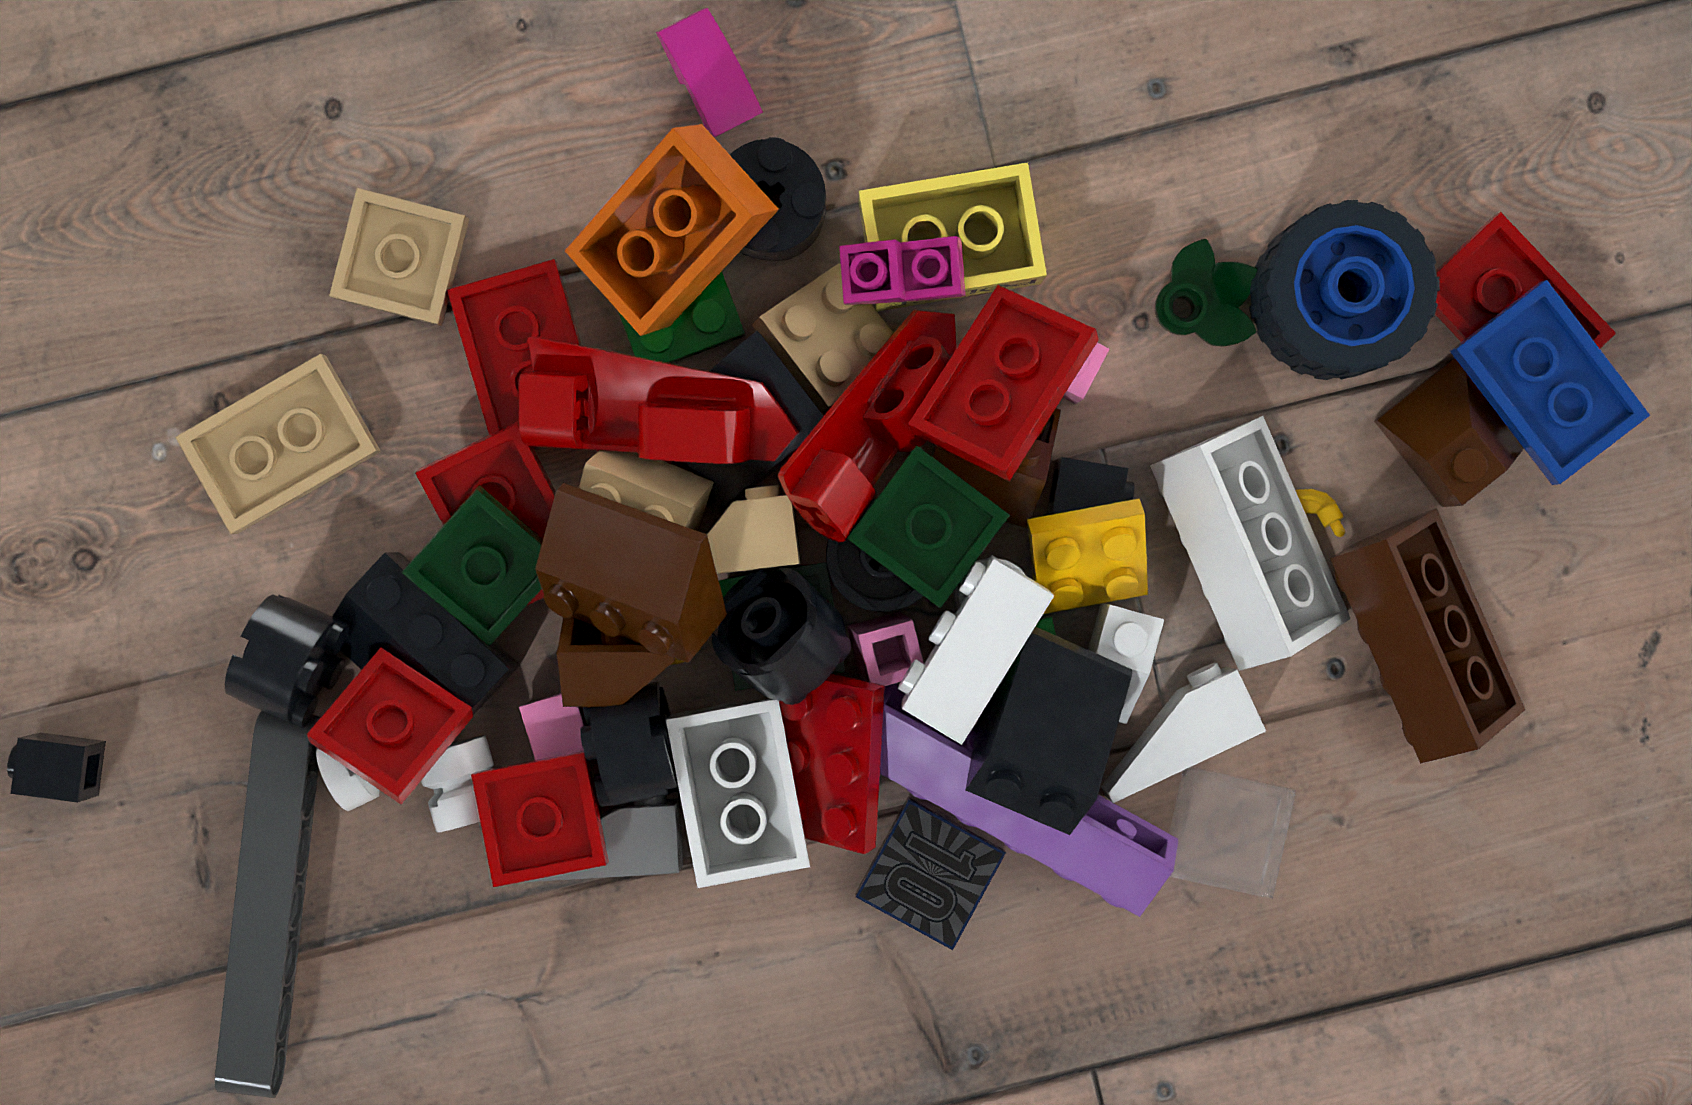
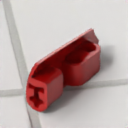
[778,310,956,542]
[519,336,799,464]

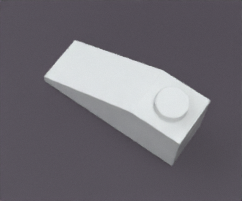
[1101,663,1266,803]

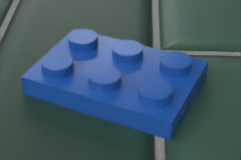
[1450,280,1650,485]

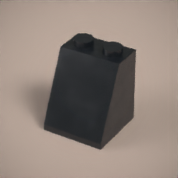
[672,330,823,510]
[965,627,1132,835]

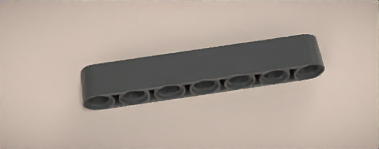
[215,711,321,1098]

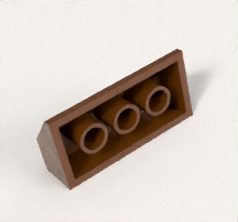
[1330,508,1525,764]

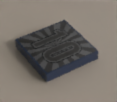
[855,797,1006,950]

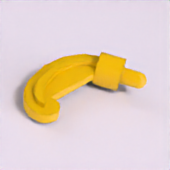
[1295,489,1345,537]

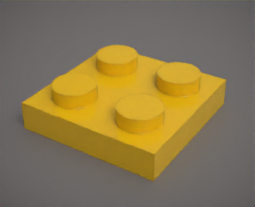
[1027,499,1148,614]

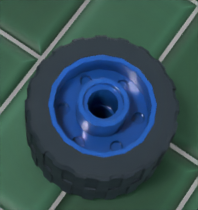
[1249,200,1440,380]

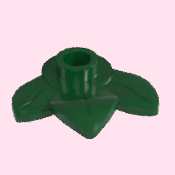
[1155,239,1257,347]

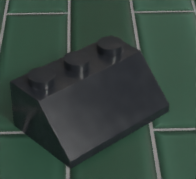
[332,552,520,715]

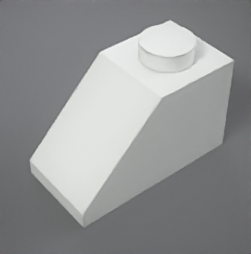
[1088,603,1164,724]

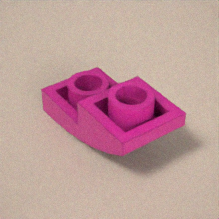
[656,8,763,138]
[839,236,966,305]

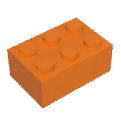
[565,124,779,336]

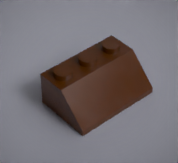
[535,483,727,663]

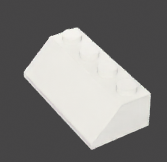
[1150,416,1351,671]

